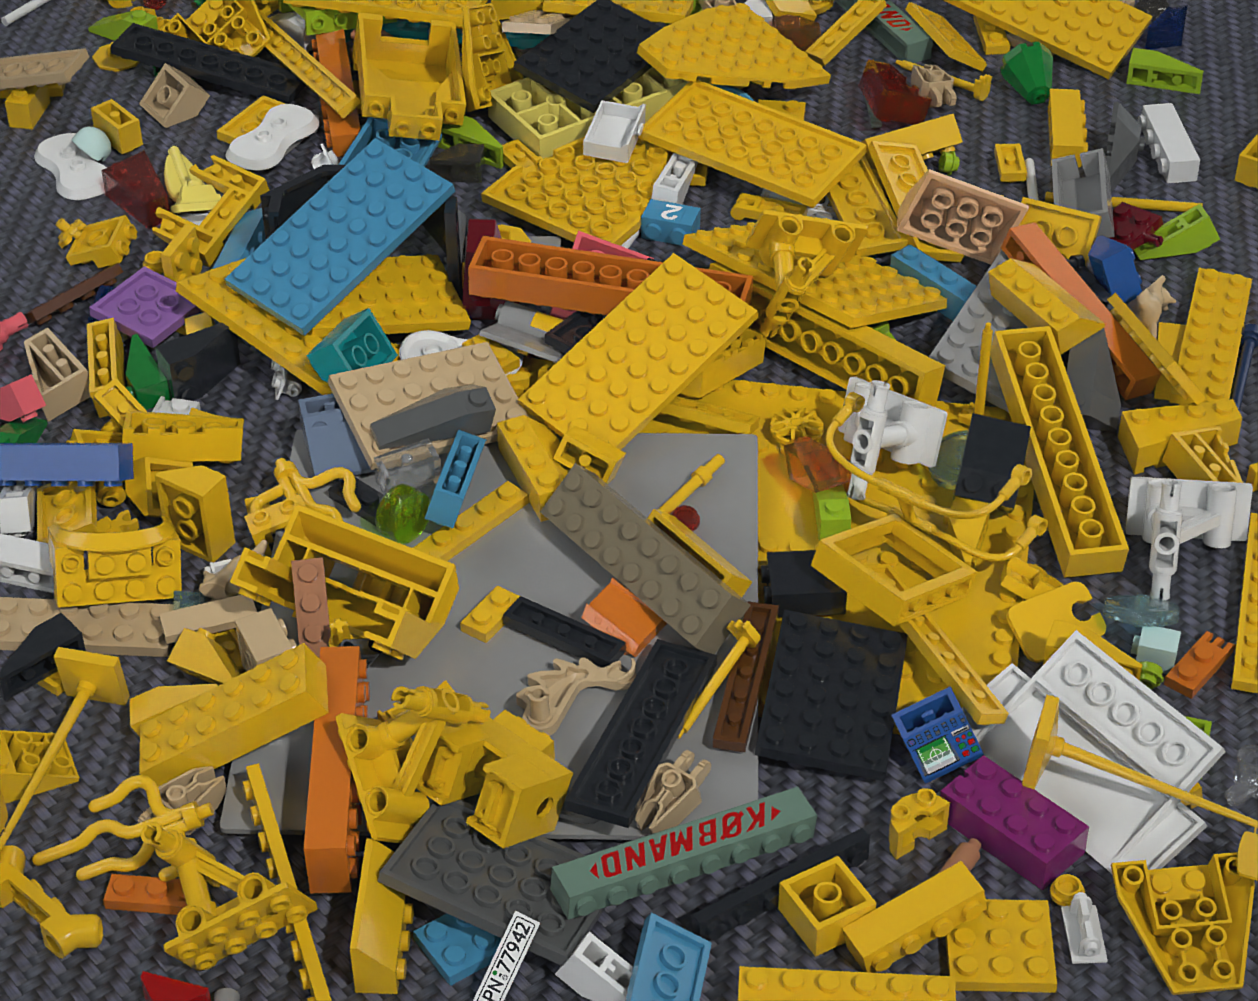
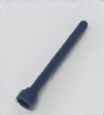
[1231,324,1258,412]

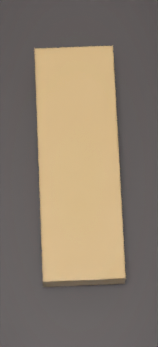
[159,595,257,644]

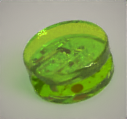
[376,484,430,544]

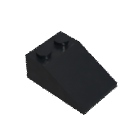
[155,323,240,401]
[953,413,1031,513]

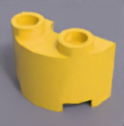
[888,788,950,860]

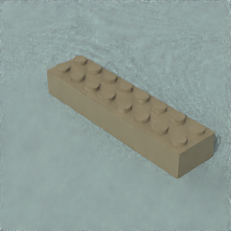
[540,463,751,654]

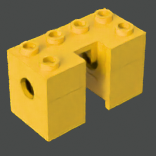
[416,717,573,848]

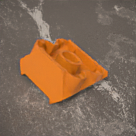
[581,577,667,657]

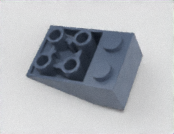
[298,394,374,476]

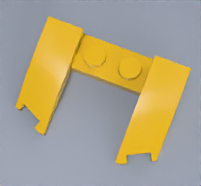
[152,155,270,267]

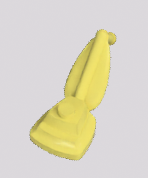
[164,146,222,215]

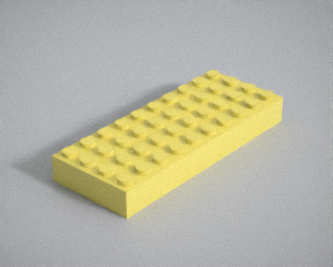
[488,67,746,158]

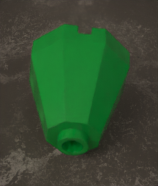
[1000,42,1053,104]

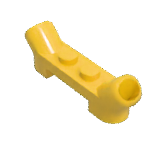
[0,845,103,959]

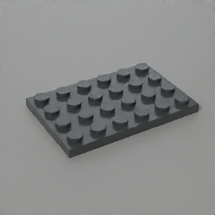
[378,800,606,966]

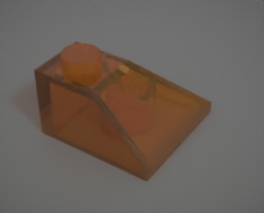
[772,14,821,52]
[784,436,852,493]

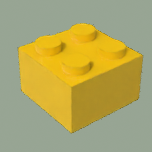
[778,856,876,957]

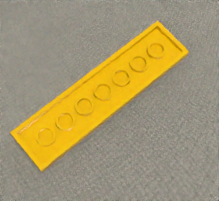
[1169,268,1252,405]

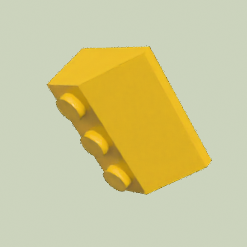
[155,465,236,563]

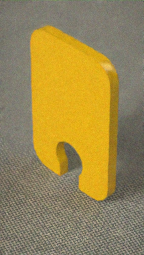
[1006,582,1106,663]

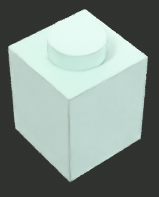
[1131,624,1181,674]

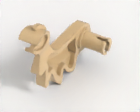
[516,657,636,736]

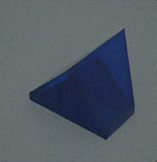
[1145,5,1188,50]

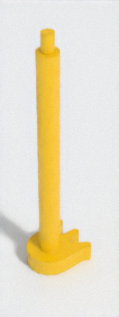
[895,59,992,101]
[958,322,993,426]
[677,619,761,739]

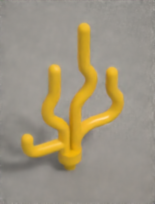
[249,458,361,531]
[32,775,214,882]

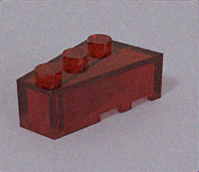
[859,59,932,125]
[101,151,170,229]

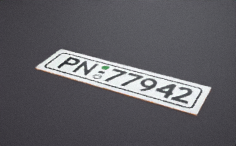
[473,910,540,1001]

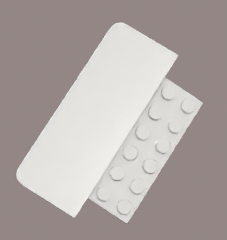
[962,630,1225,874]

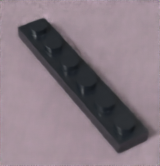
[692,828,870,941]

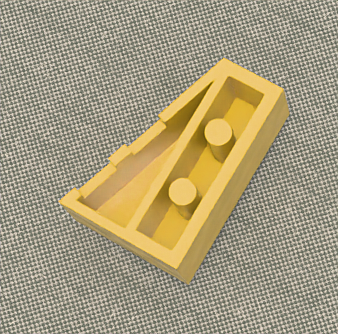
[1162,426,1243,483]

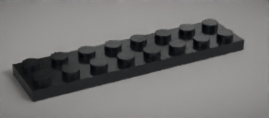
[111,23,306,104]
[564,639,717,828]

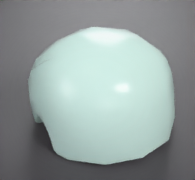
[72,126,111,161]

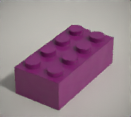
[940,755,1089,890]

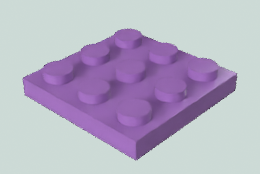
[89,266,202,348]

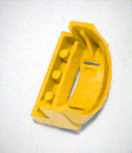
[48,516,182,608]

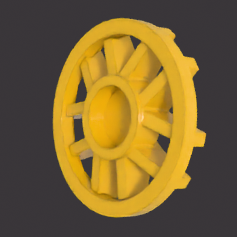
[769,406,824,447]

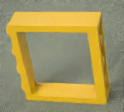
[810,513,977,626]

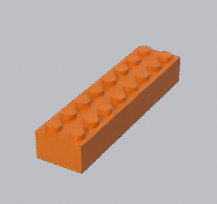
[304,646,370,894]

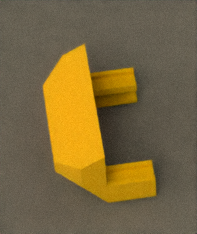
[229,503,459,660]

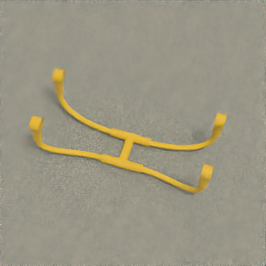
[826,392,1048,562]

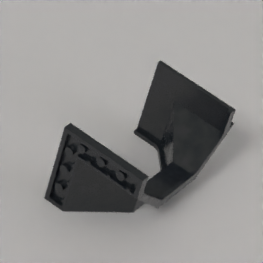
[260,165,468,300]

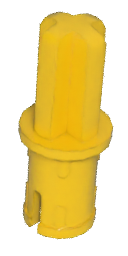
[329,618,354,647]

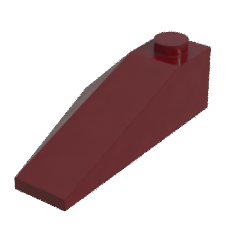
[463,219,520,320]

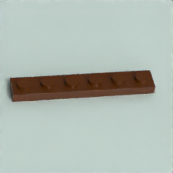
[713,601,779,752]

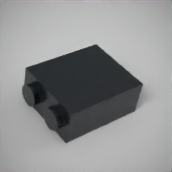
[761,550,847,617]

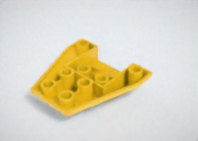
[161,0,272,57]
[461,3,524,112]
[1111,852,1255,995]

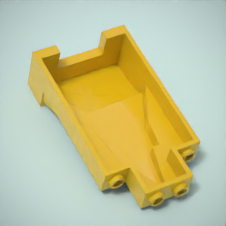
[352,13,466,141]

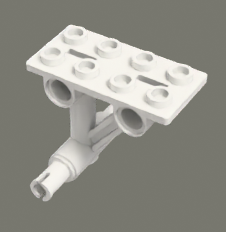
[838,377,948,500]
[1125,477,1253,600]

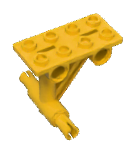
[746,210,868,338]
[335,686,491,844]
[141,822,318,971]

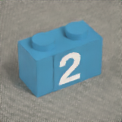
[641,199,701,246]

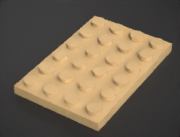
[328,342,528,470]

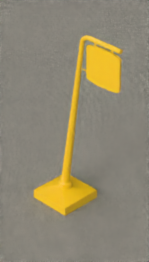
[0,647,130,852]
[1022,694,1258,881]

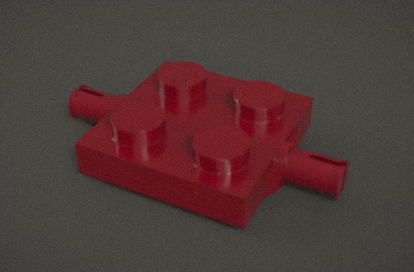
[1110,202,1163,250]

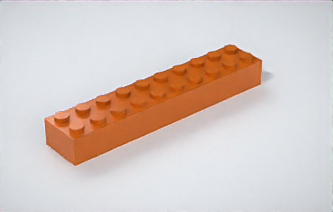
[468,236,753,336]

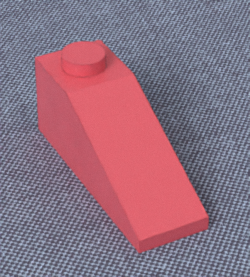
[0,374,46,422]

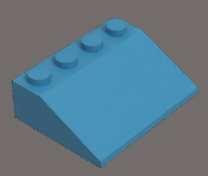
[338,117,442,167]

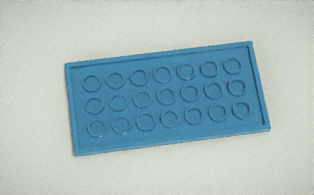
[224,138,455,336]

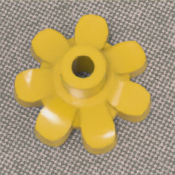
[55,218,86,248]

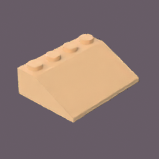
[896,169,1029,265]

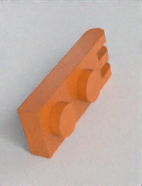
[1164,631,1235,699]
[103,874,187,915]

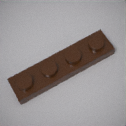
[24,263,123,325]

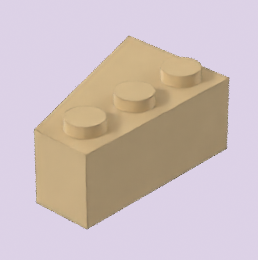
[24,327,91,422]

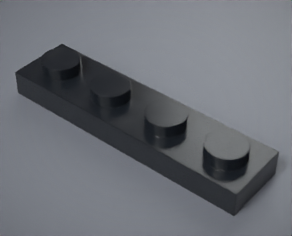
[503,596,626,668]

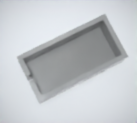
[1051,148,1115,240]

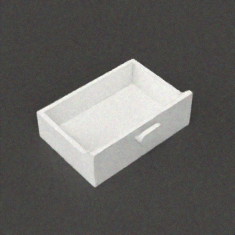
[583,100,646,163]

